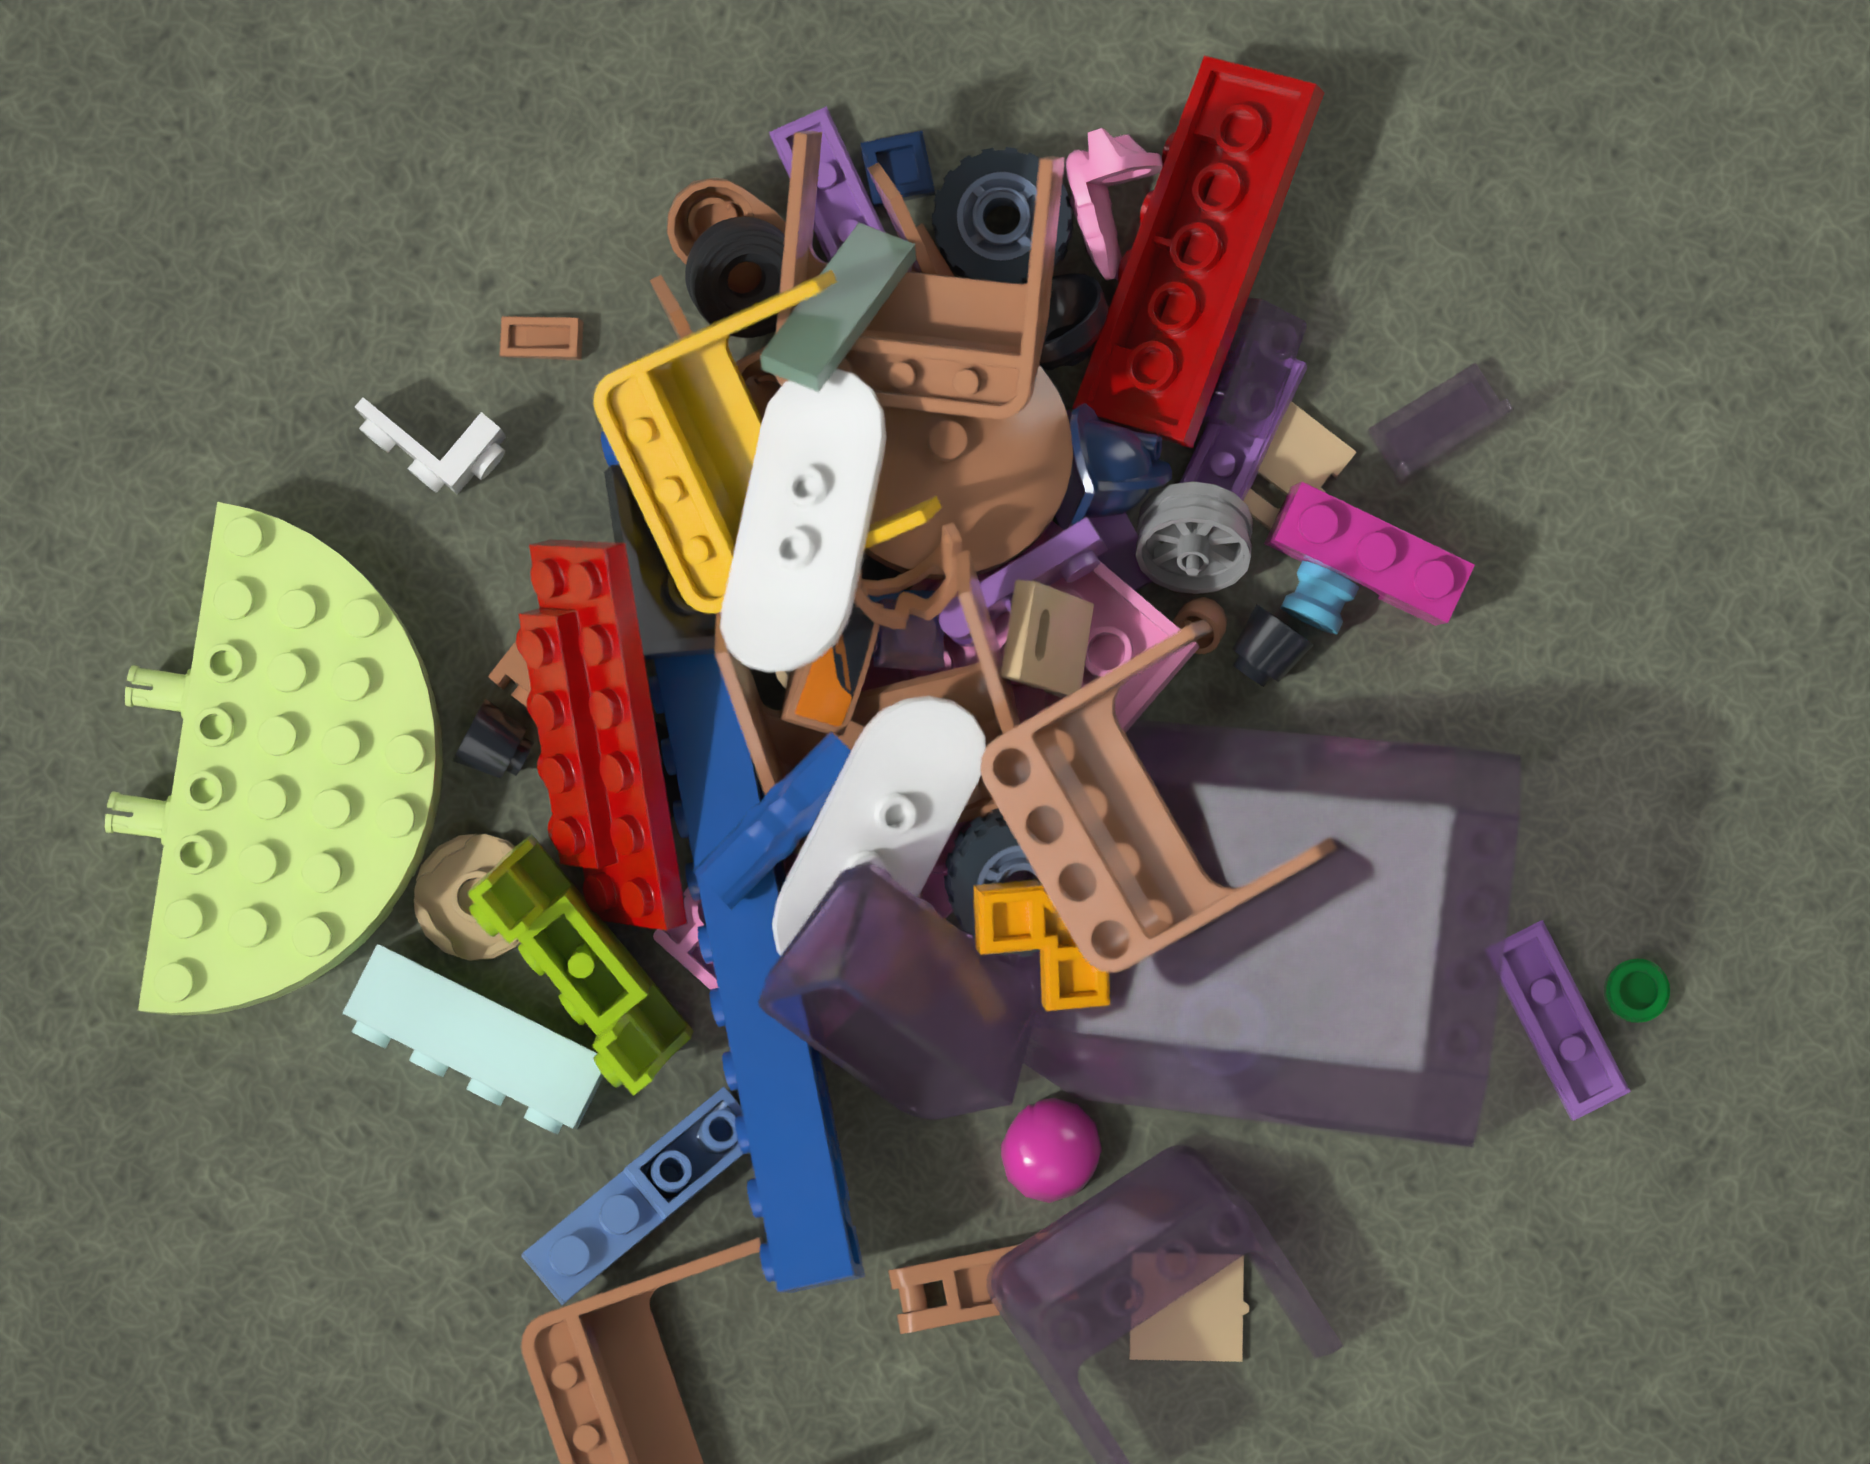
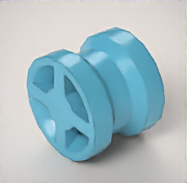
[1280,561,1359,634]

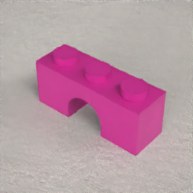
[1264,482,1475,626]

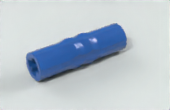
[692,731,851,909]

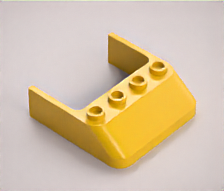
[594,270,942,613]

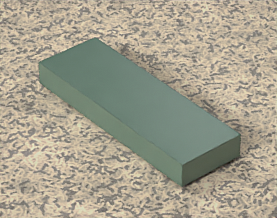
[760,222,916,392]

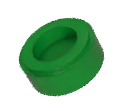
[1604,958,1670,1023]

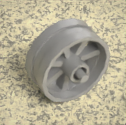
[1136,482,1253,594]

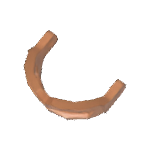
[853,522,962,629]

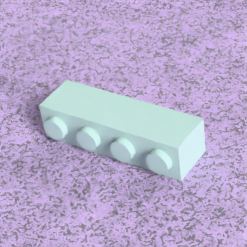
[342,944,604,1135]

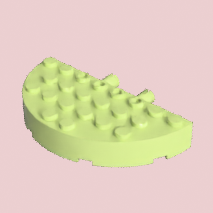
[105,502,443,1015]

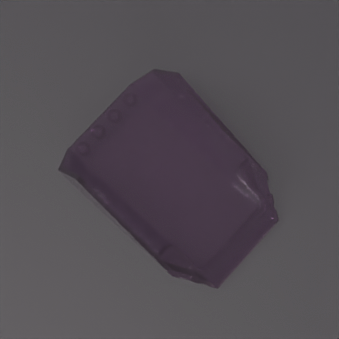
[957,720,1521,1148]

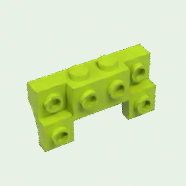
[467,834,694,1096]

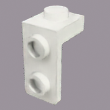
[355,397,506,495]

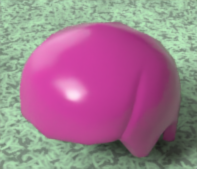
[1001,1098,1102,1203]

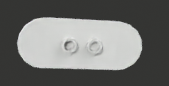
[720,369,886,672]
[772,696,986,988]

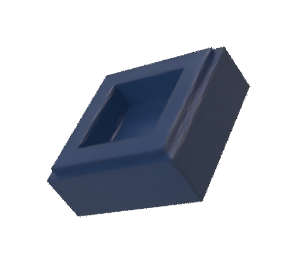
[860,130,935,207]

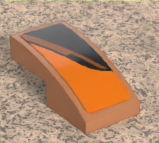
[780,601,884,737]

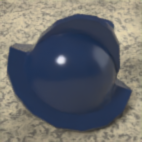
[1068,403,1172,528]

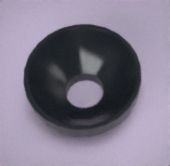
[1039,273,1109,371]

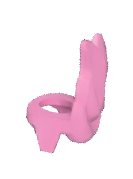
[1066,128,1163,280]

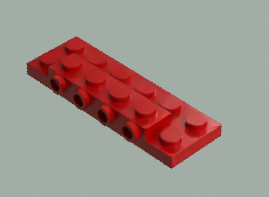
[1072,55,1325,448]
[516,539,687,930]

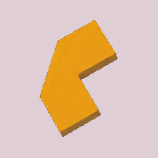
[974,880,1110,1011]

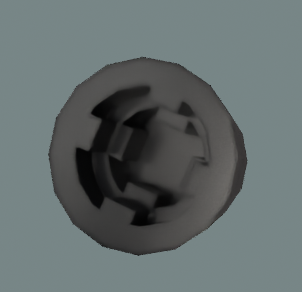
[1233,604,1314,687]
[452,698,534,778]

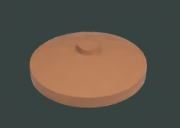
[864,366,1073,580]

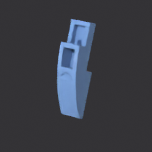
[521,1087,744,1305]

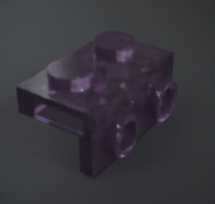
[1202,298,1307,439]

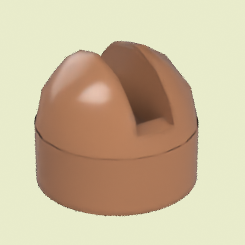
[1173,597,1227,654]

